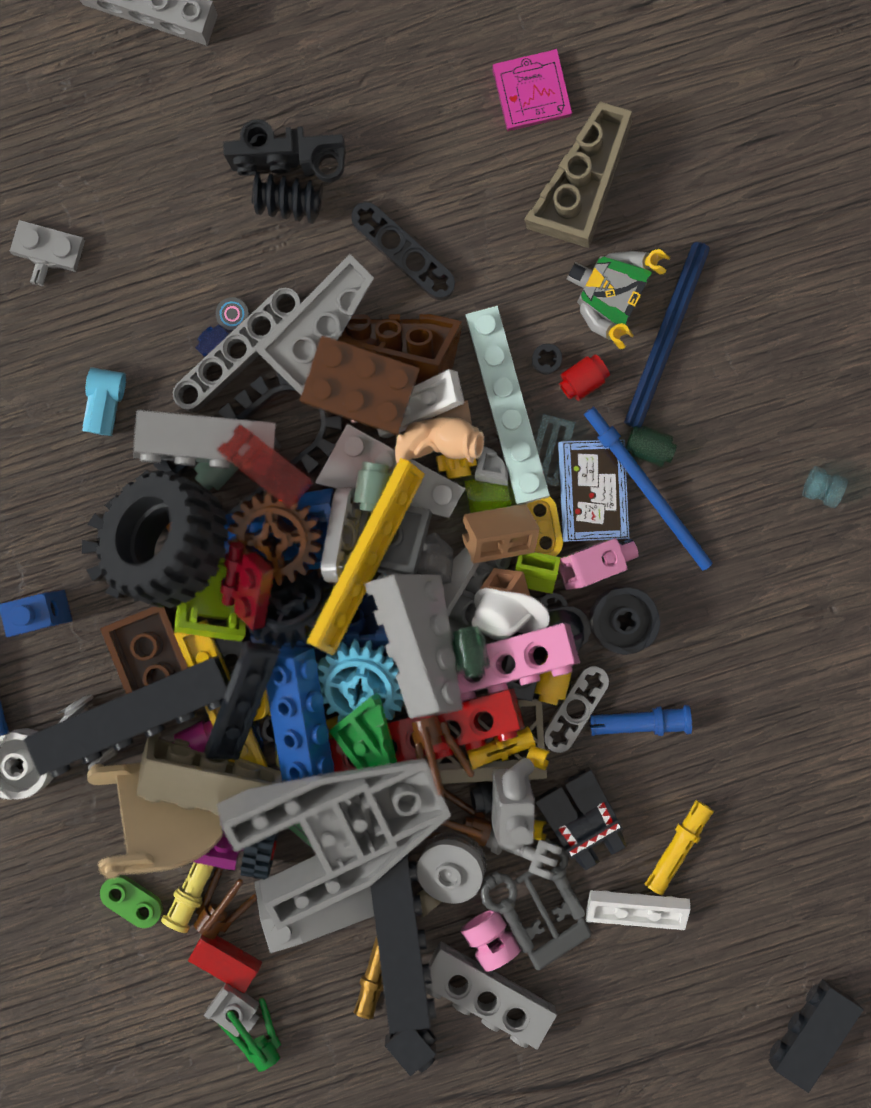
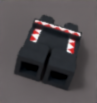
[534,766,626,871]

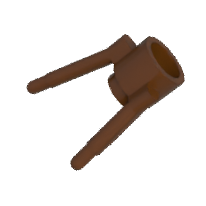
[411,715,475,796]
[426,788,492,847]
[193,867,257,939]

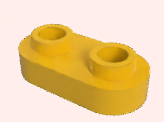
[526,496,563,556]

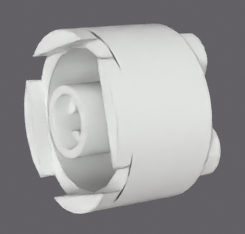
[0,728,53,800]

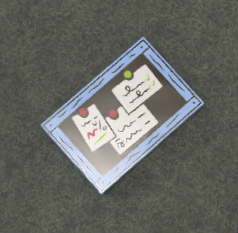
[558,440,629,542]

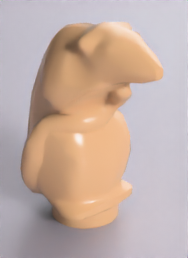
[395,417,484,463]

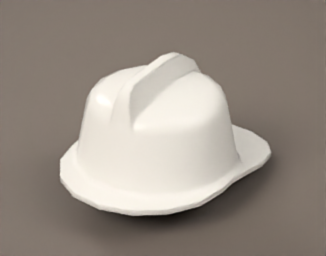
[471,588,550,641]

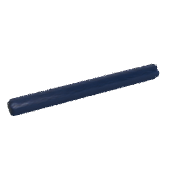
[624,242,710,429]

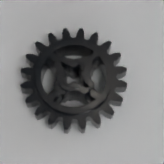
[247,570,334,650]

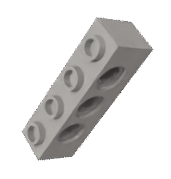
[80,0,218,46]
[426,941,557,1049]

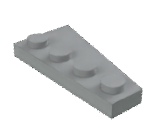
[255,254,374,395]

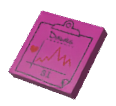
[492,49,572,132]

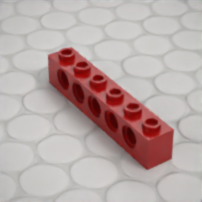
[329,688,525,773]

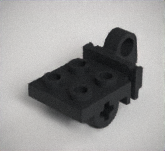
[223,119,345,182]

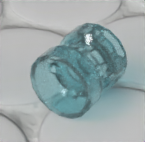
[802,466,848,509]

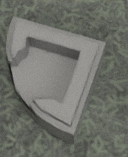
[475,447,508,486]

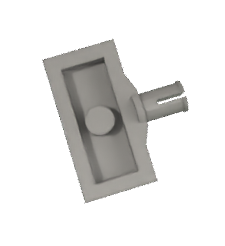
[10,220,85,286]

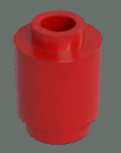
[559,354,610,401]

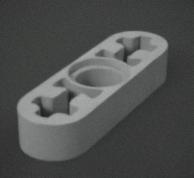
[321,487,362,582]
[544,665,609,753]

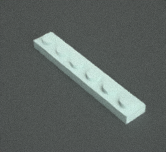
[466,306,550,505]

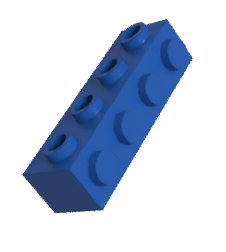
[266,646,334,782]

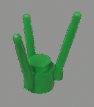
[218,998,281,1072]

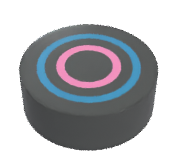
[216,297,250,332]

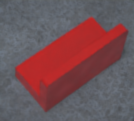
[188,935,262,994]

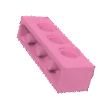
[454,623,580,702]

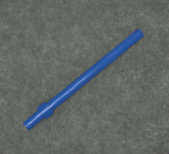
[584,406,713,571]

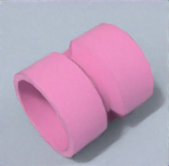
[461,910,521,972]

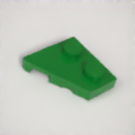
[329,693,397,769]

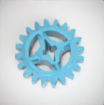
[318,639,403,722]

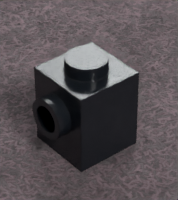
[385,1028,437,1076]

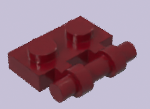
[220,541,274,630]

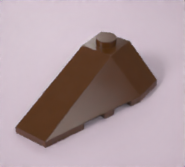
[338,314,462,386]

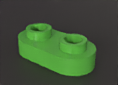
[100,875,163,928]

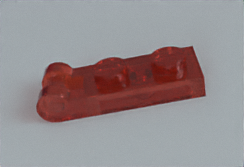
[216,424,313,509]

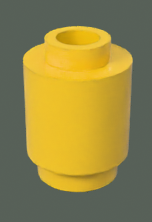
[534,655,572,705]

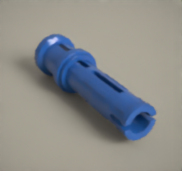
[590,705,692,736]

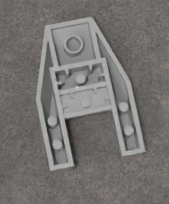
[217,759,451,930]

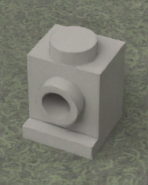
[204,983,259,1037]

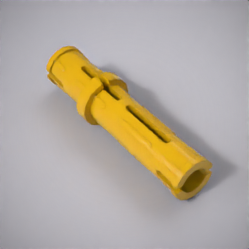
[645,800,714,896]

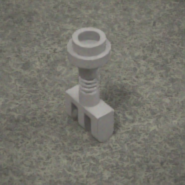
[486,829,562,880]

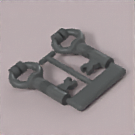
[481,838,592,970]

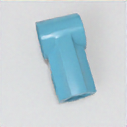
[82,367,126,436]

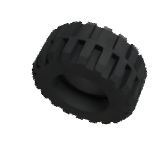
[96,470,228,608]

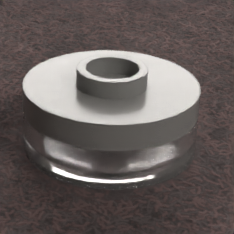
[417,832,487,904]

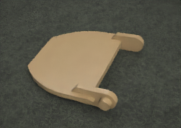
[87,763,222,879]

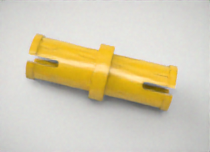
[466,727,536,770]

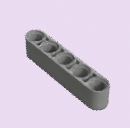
[173,288,302,412]

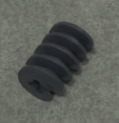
[251,171,323,224]

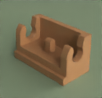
[462,504,540,564]

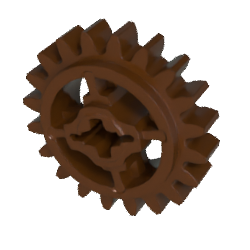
[227,490,323,585]

